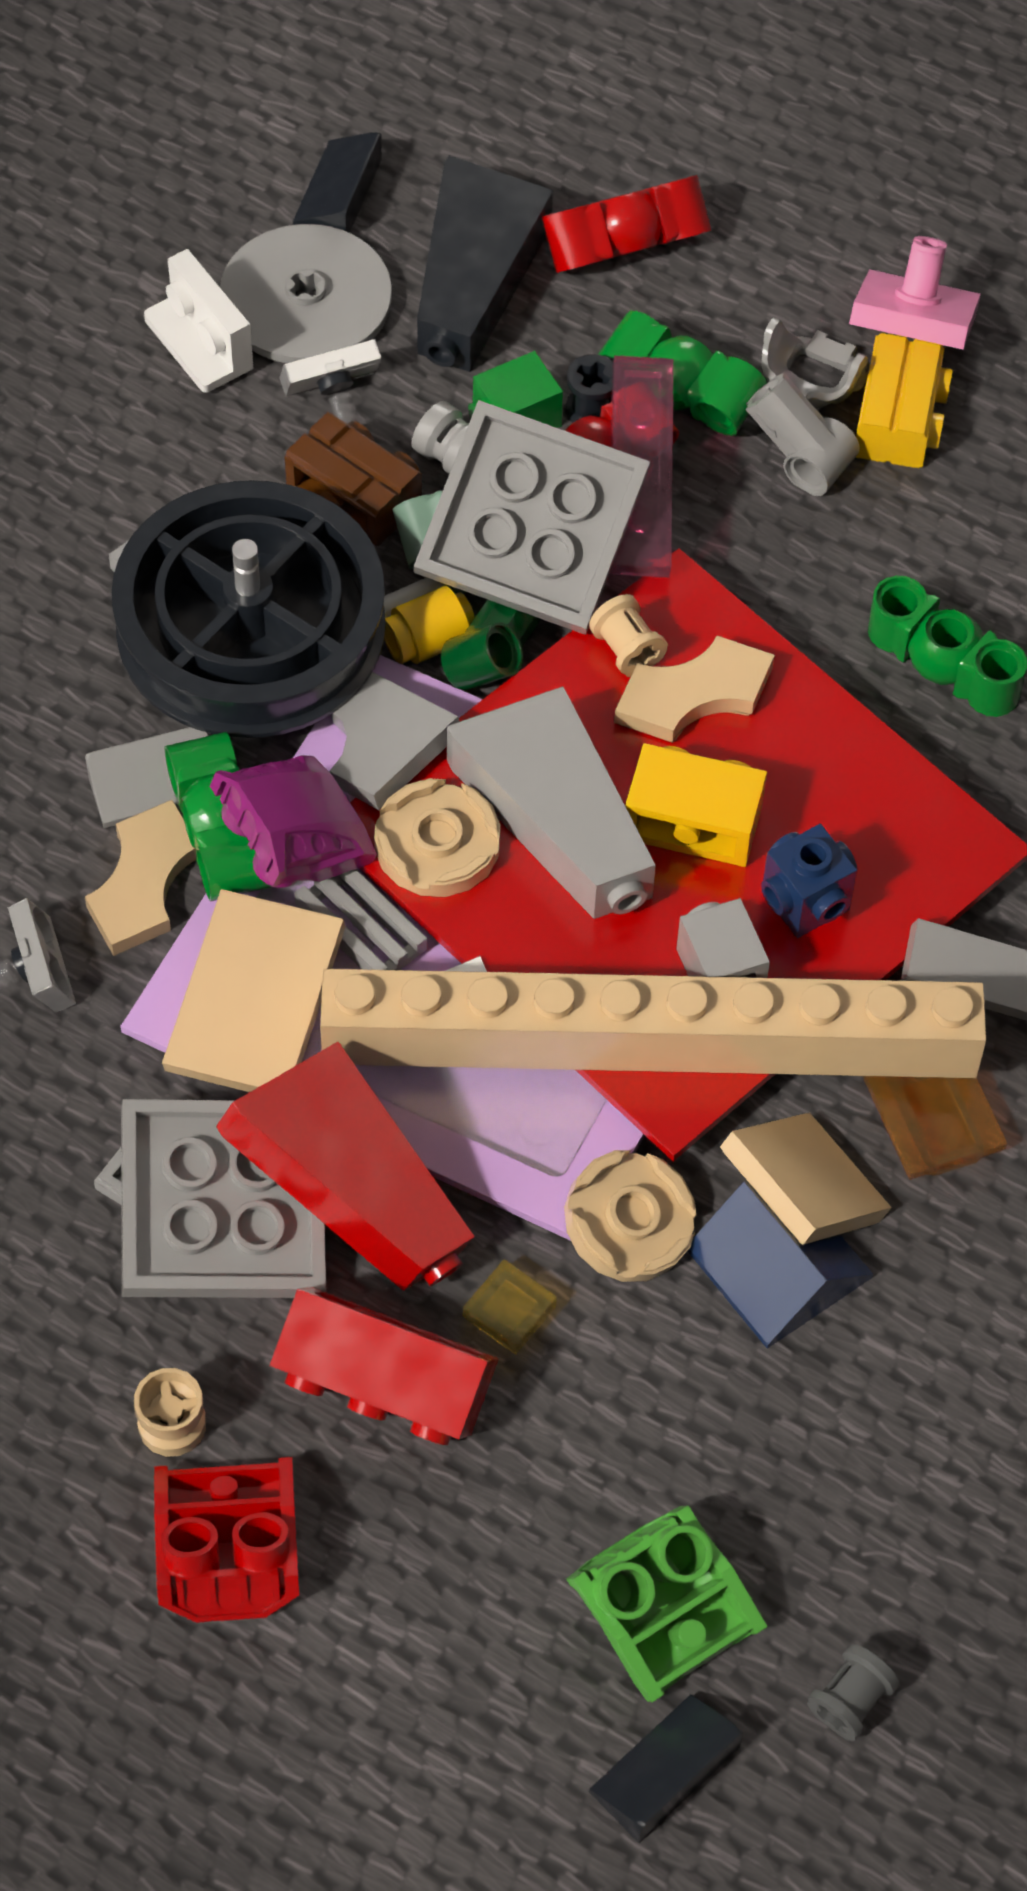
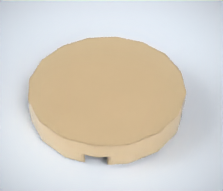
[374,778,500,897]
[564,1150,696,1282]

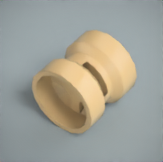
[134,1368,206,1457]

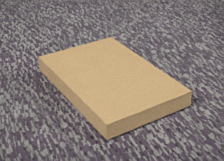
[162,889,346,1092]

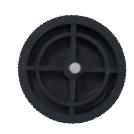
[112,480,386,738]

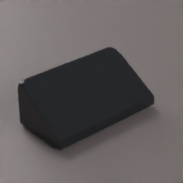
[293,132,382,233]
[589,1694,743,1843]

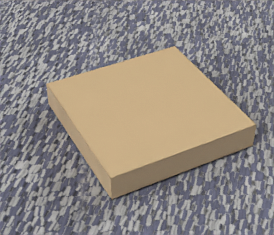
[720,1112,892,1245]

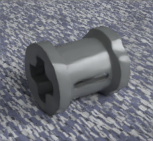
[807,1644,900,1741]

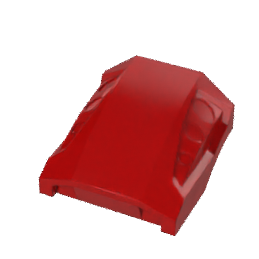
[154,1457,299,1623]

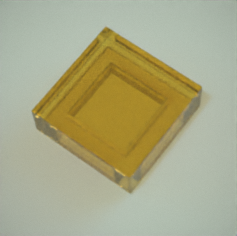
[463,1259,557,1354]

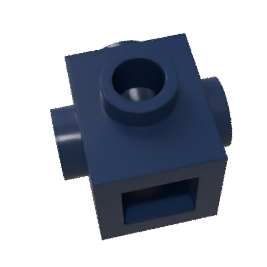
[761,823,858,938]

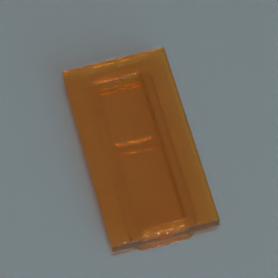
[862,1076,1007,1180]

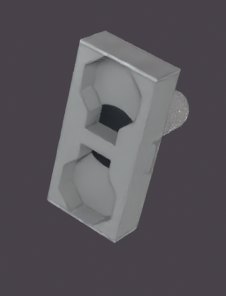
[0,898,76,1012]

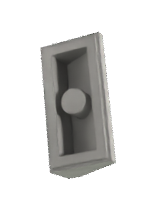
[85,727,209,828]

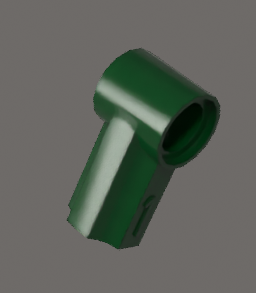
[441,600,541,691]

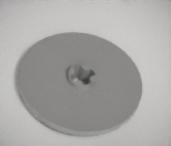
[220,224,392,363]

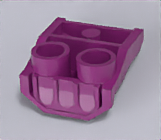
[210,755,377,888]

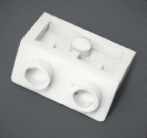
[144,249,253,393]

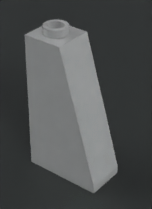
[447,687,656,919]

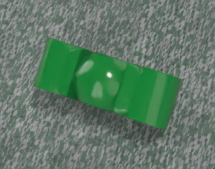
[598,310,767,436]
[868,575,1027,717]
[164,732,273,902]

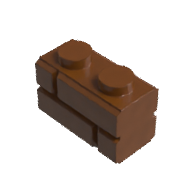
[285,412,422,546]

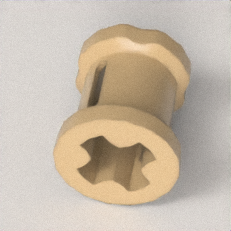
[589,594,668,677]

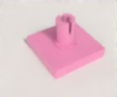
[849,236,981,349]

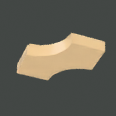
[614,636,775,742]
[85,800,196,956]

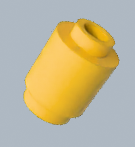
[384,586,475,664]

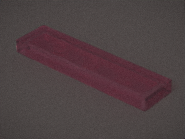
[609,355,673,577]

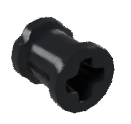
[566,354,620,423]

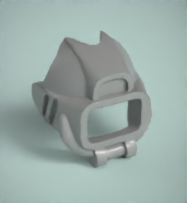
[761,317,868,411]

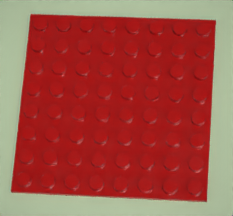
[350,548,1027,1161]

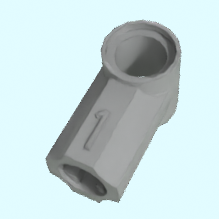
[746,373,860,496]

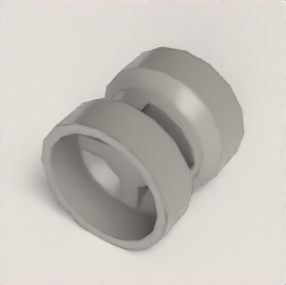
[412,401,469,474]

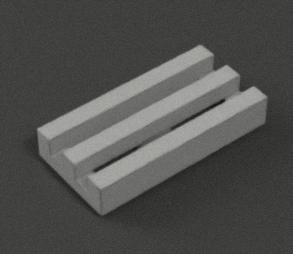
[295,869,427,970]

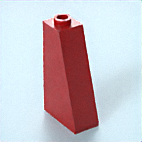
[216,1041,475,1291]

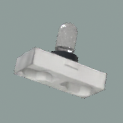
[280,339,381,424]

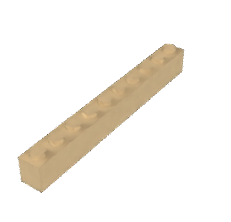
[320,969,986,1078]

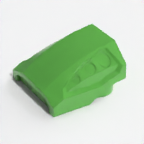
[566,1505,767,1702]

